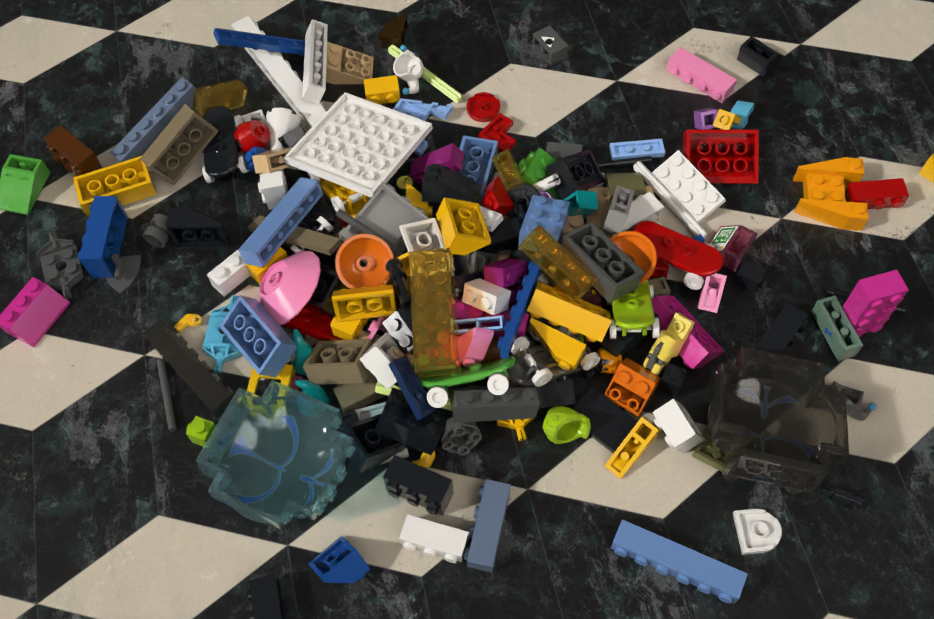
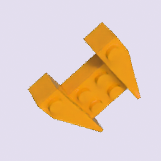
[793,157,869,231]

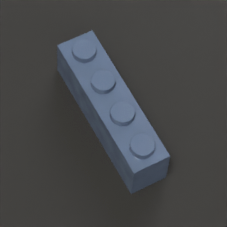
[464,479,511,573]

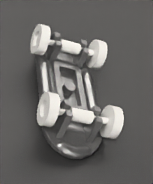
[507,326,600,387]

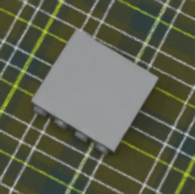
[339,182,441,244]

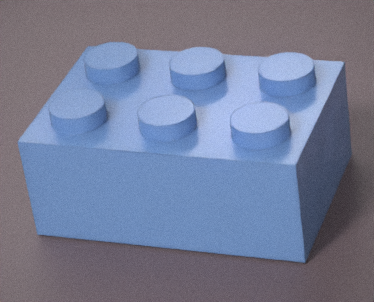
[518,195,570,257]

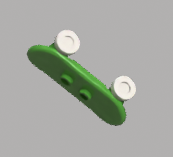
[418,356,516,408]

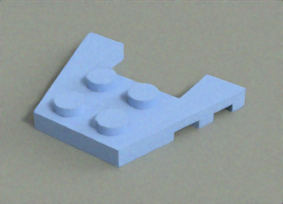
[393,99,453,157]

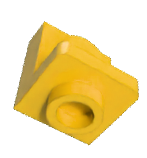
[713,109,742,130]

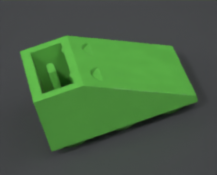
[0,154,51,215]

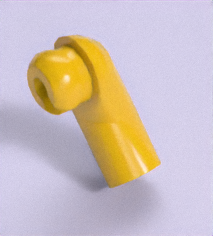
[173,314,202,333]
[412,450,435,468]

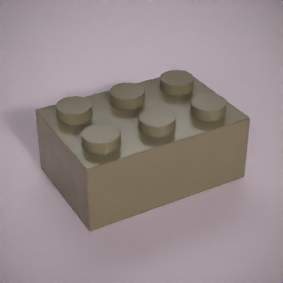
[303,339,372,385]

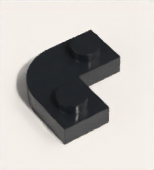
[302,204,335,226]

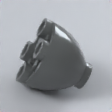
[440,411,482,455]

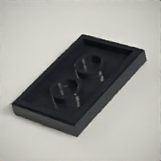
[572,387,638,454]

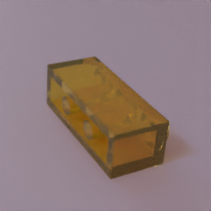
[193,79,248,116]

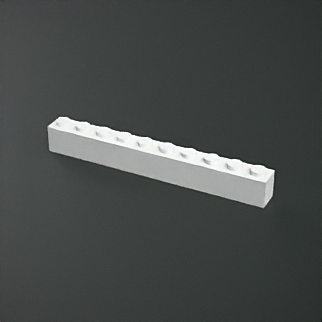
[231,16,326,130]

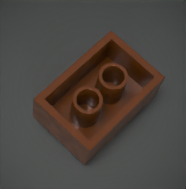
[44,125,103,177]

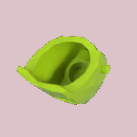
[542,406,591,444]

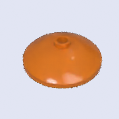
[609,231,657,285]
[335,234,394,289]

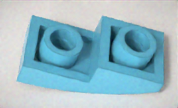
[730,101,754,130]

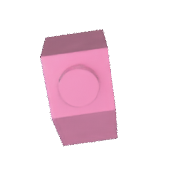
[455,327,494,367]

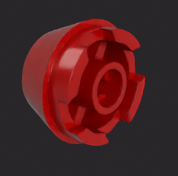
[234,120,270,153]

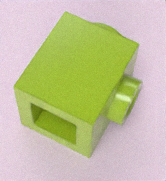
[186,416,220,449]

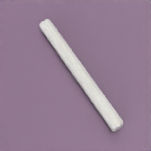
[633,161,707,238]

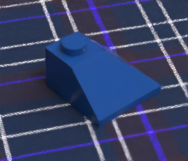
[308,536,370,583]

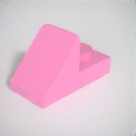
[697,273,727,313]

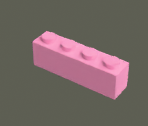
[666,47,737,103]

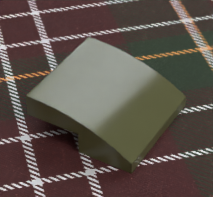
[604,172,647,201]
[692,419,748,476]

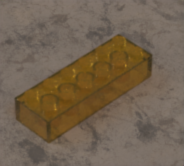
[409,248,460,377]

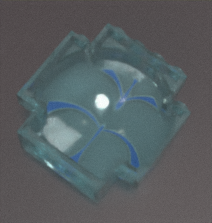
[196,380,355,529]

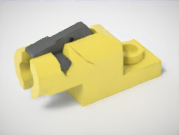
[643,313,695,375]

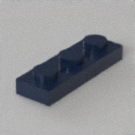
[388,355,435,420]

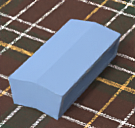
[451,316,506,335]

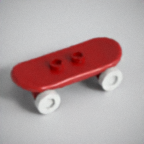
[633,220,723,290]

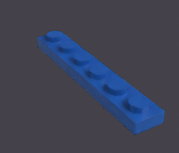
[213,28,305,56]
[497,254,544,359]

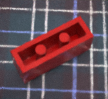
[845,178,910,210]

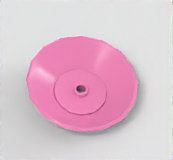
[258,251,321,325]

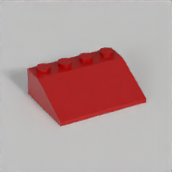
[683,130,759,184]

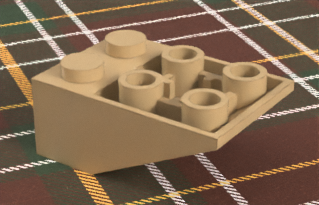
[326,42,374,84]

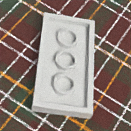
[652,150,726,223]

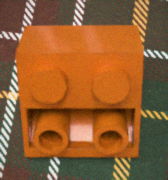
[604,358,662,417]

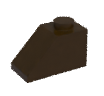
[379,14,408,49]

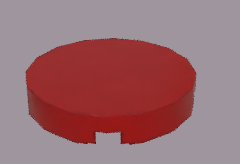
[466,92,500,122]

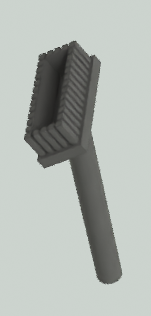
[336,209,408,259]

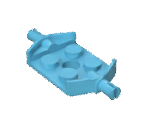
[202,295,242,374]

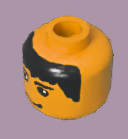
[595,347,622,374]

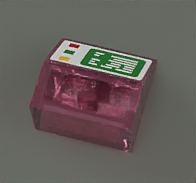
[709,225,758,272]

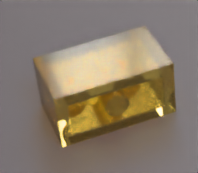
[492,149,525,191]

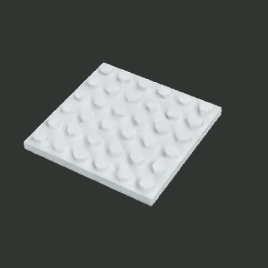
[283,92,433,197]

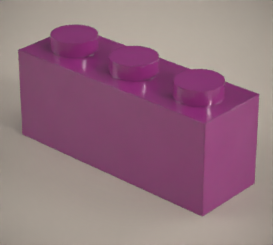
[409,143,464,186]

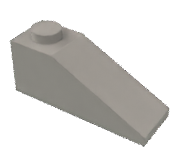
[603,185,634,234]

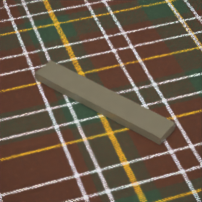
[248,215,342,256]

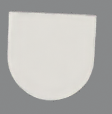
[733,509,782,555]

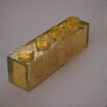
[518,225,598,302]

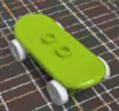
[606,280,659,339]

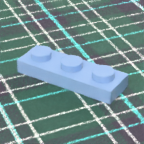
[609,139,665,160]

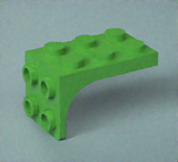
[512,148,561,200]

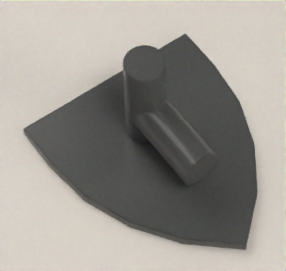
[106,254,141,293]

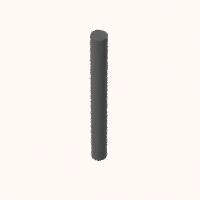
[157,359,177,432]

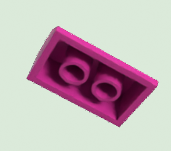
[0,277,70,347]

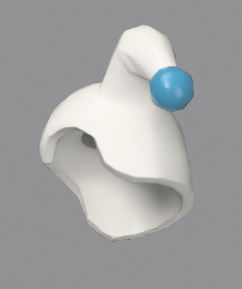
[393,45,424,95]

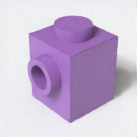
[694,108,718,130]

